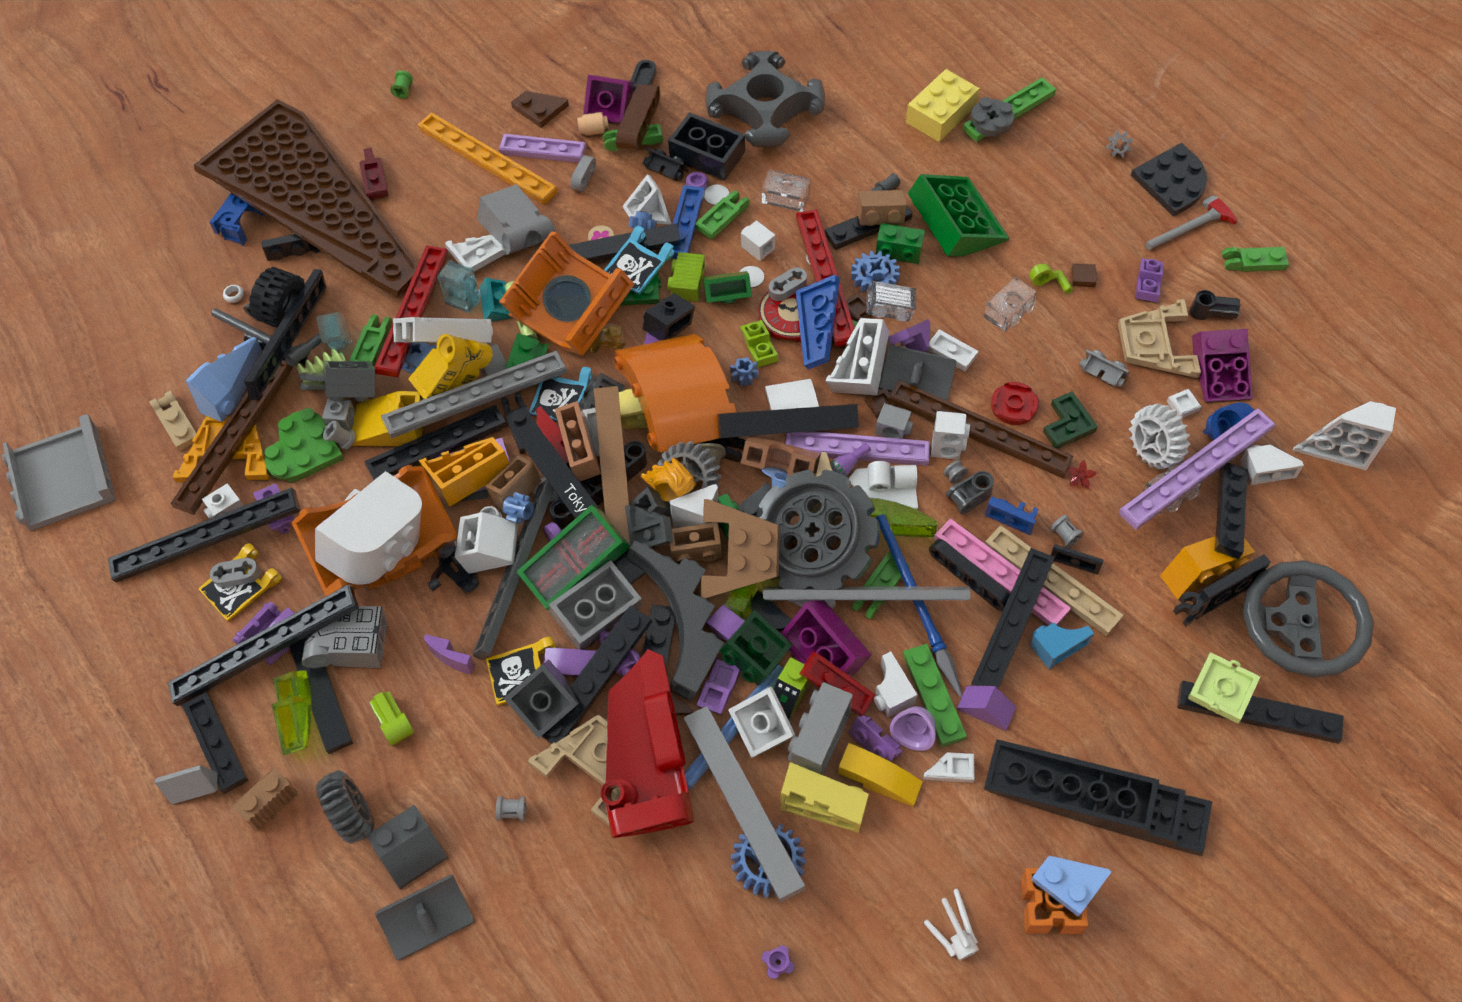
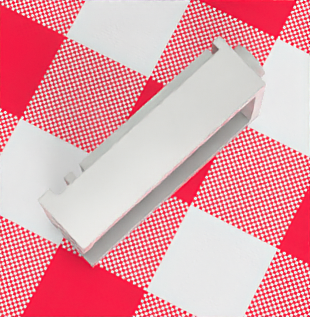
[393,317,493,343]

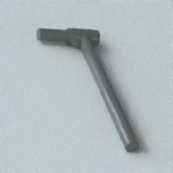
[211,308,325,366]

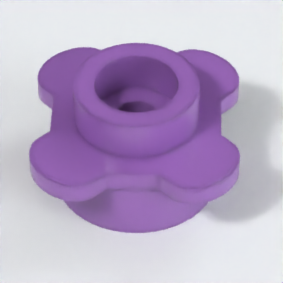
[762,945,794,979]

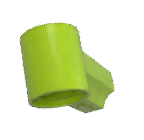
[369,691,415,746]

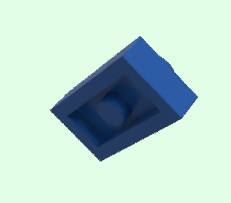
[985,496,1038,535]

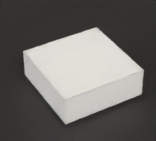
[1167,389,1201,418]

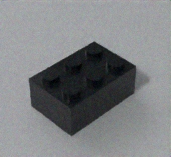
[668,112,745,181]

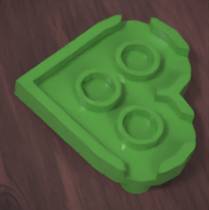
[264,408,344,483]

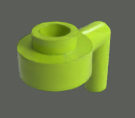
[1029,264,1073,294]

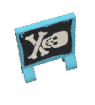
[604,226,674,295]
[529,367,593,422]

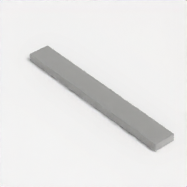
[381,350,567,438]
[763,587,970,600]
[683,706,806,903]

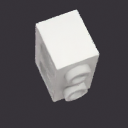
[931,411,970,460]

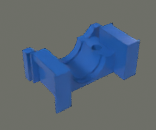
[209,193,266,246]

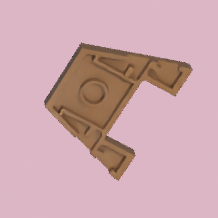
[701,499,780,599]

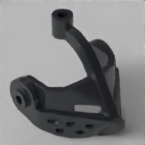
[427,539,479,593]

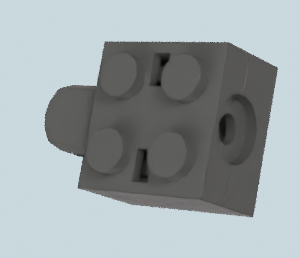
[300,361,375,401]

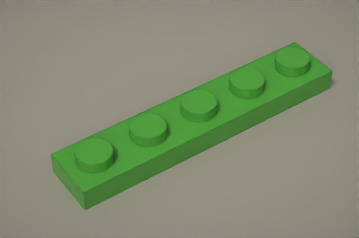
[962,77,1056,142]

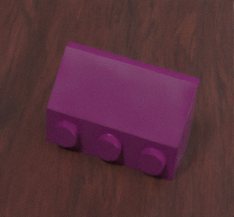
[781,600,872,676]

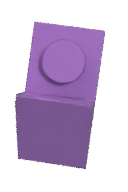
[888,319,930,352]

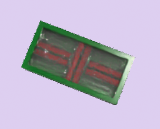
[516,504,631,610]

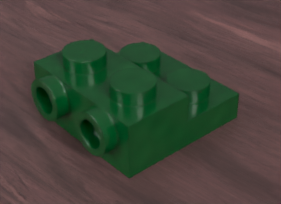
[719,610,793,686]

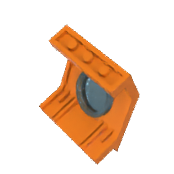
[499,231,634,356]

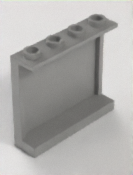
[2,414,116,531]

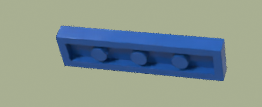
[671,185,705,259]

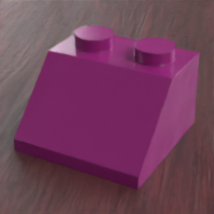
[583,75,634,123]

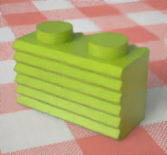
[668,252,706,302]

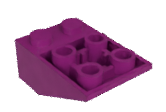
[1192,329,1253,402]

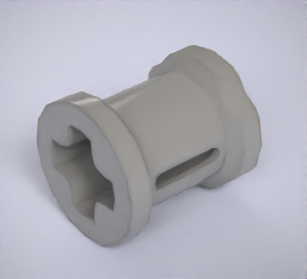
[323,420,356,450]
[1050,514,1084,548]
[496,796,527,821]

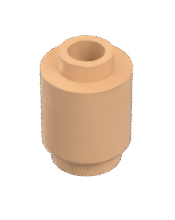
[577,112,609,136]

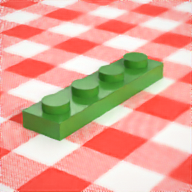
[902,644,967,748]

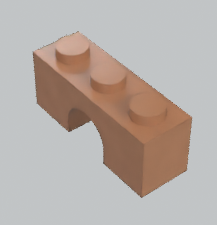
[741,436,821,476]

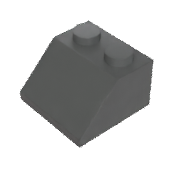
[504,660,579,739]
[366,805,448,889]

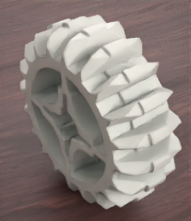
[1129,404,1191,470]

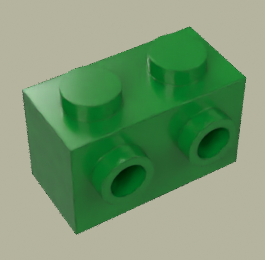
[876,223,925,264]

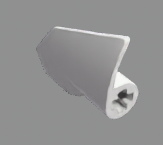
[849,461,918,509]

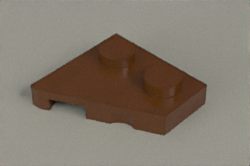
[511,91,569,128]

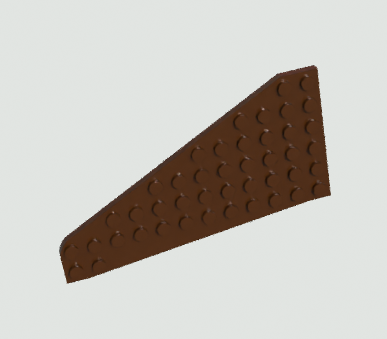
[194,99,417,298]

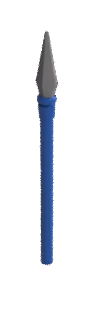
[876,514,963,698]

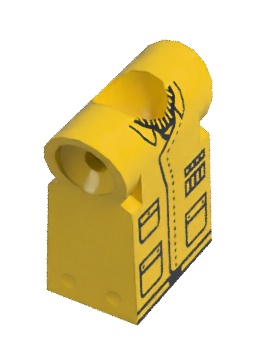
[408,334,493,399]

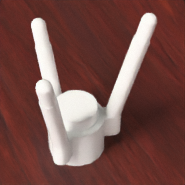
[924,889,979,961]

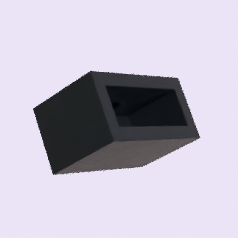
[643,293,695,341]

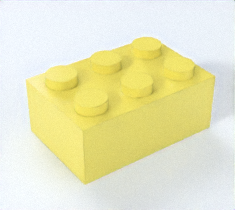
[906,69,980,142]

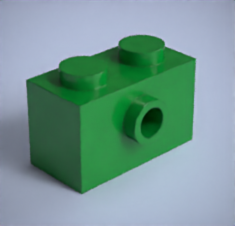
[702,271,752,303]

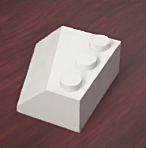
[1293,401,1396,470]

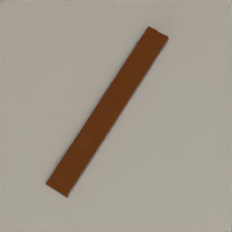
[171,360,293,515]
[888,380,1074,478]

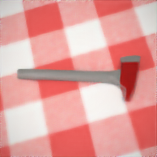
[1145,196,1237,250]

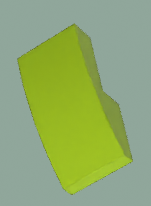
[740,320,779,368]

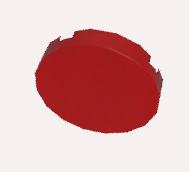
[991,382,1039,425]

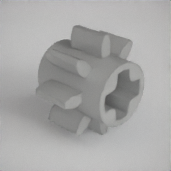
[1105,130,1133,157]

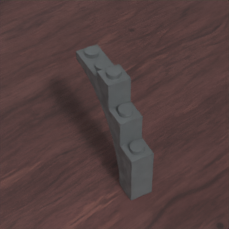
[626,541,724,702]

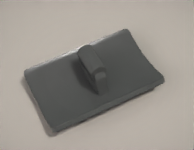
[879,344,957,400]
[375,875,474,960]

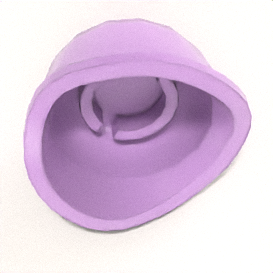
[890,706,936,751]

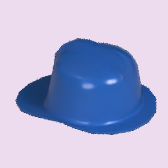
[1203,402,1255,441]

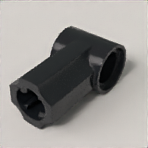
[1189,290,1241,320]

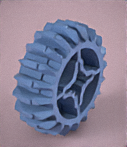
[731,821,806,898]

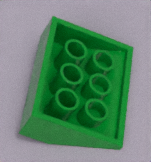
[907,174,1009,256]

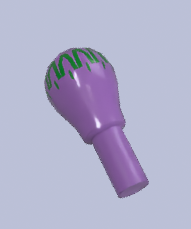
[830,443,871,476]

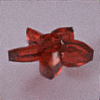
[1068,460,1097,489]

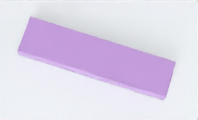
[499,134,586,163]

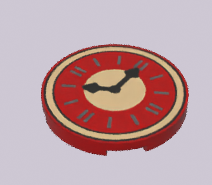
[758,285,807,342]

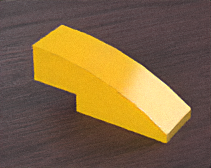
[838,743,923,807]

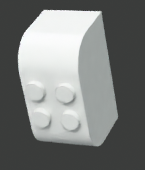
[315,471,422,585]

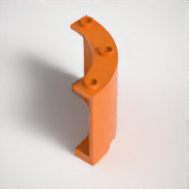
[614,334,737,452]
[291,465,458,596]

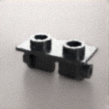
[643,148,689,181]

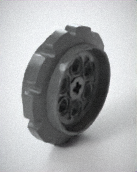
[759,470,880,590]

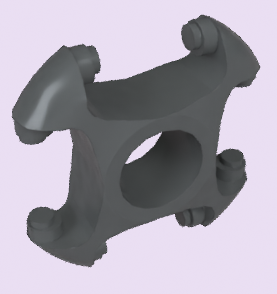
[705,51,825,147]

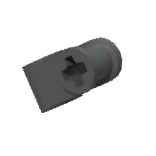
[946,471,994,515]

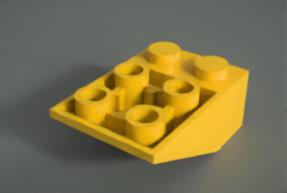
[351,391,424,446]

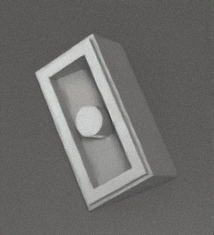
[155,765,218,804]

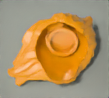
[641,457,695,502]

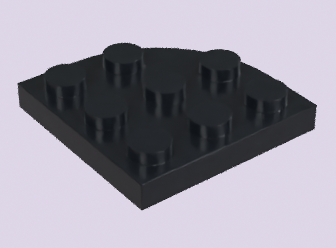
[1131,142,1207,217]

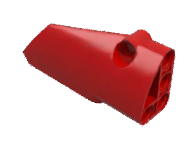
[600,649,695,838]

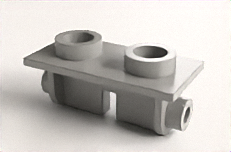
[1079,350,1129,388]

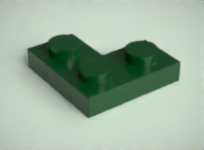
[1043,391,1098,449]

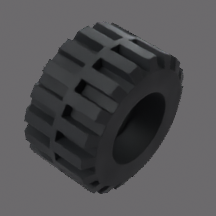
[249,267,305,328]

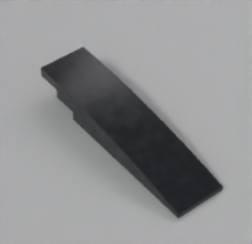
[984,739,1212,856]

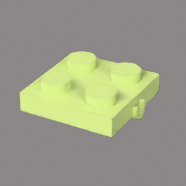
[1188,652,1260,724]

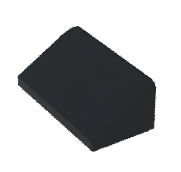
[1051,544,1104,575]

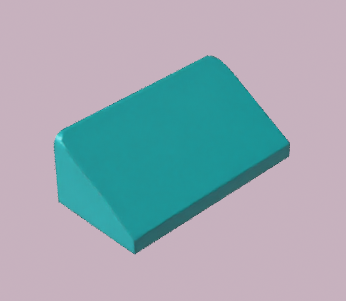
[480,277,511,322]

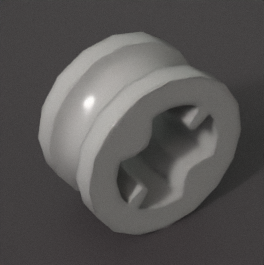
[943,460,968,484]

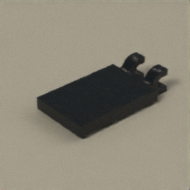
[1173,554,1271,627]

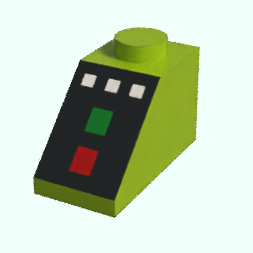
[773,657,811,721]

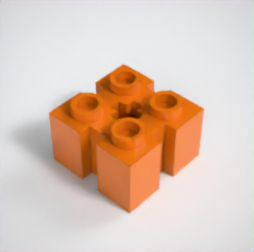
[1021,868,1088,934]

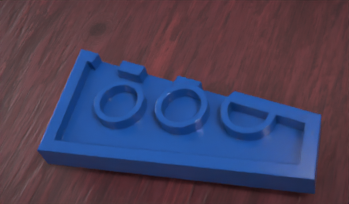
[796,274,840,370]

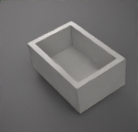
[788,682,853,775]

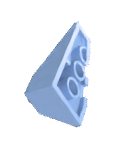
[186,337,262,422]

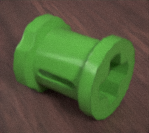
[390,70,414,99]

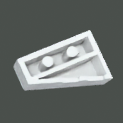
[825,318,889,395]

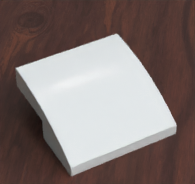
[765,379,819,410]

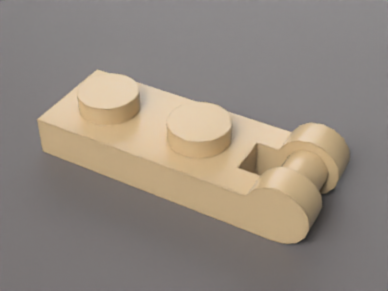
[149,390,196,452]

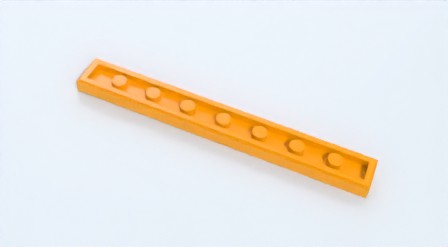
[418,112,558,205]

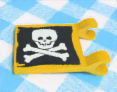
[198,543,282,622]
[486,636,556,706]

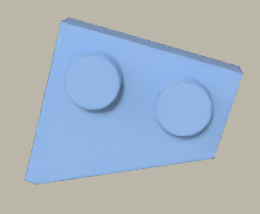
[1031,856,1111,917]

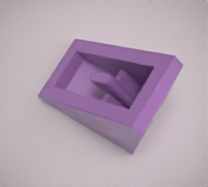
[957,686,1016,731]

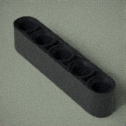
[550,441,647,530]

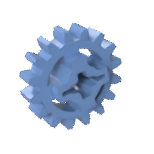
[851,251,900,296]

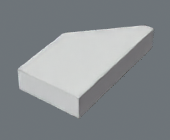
[923,752,974,783]

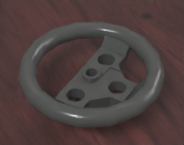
[1243,560,1374,678]

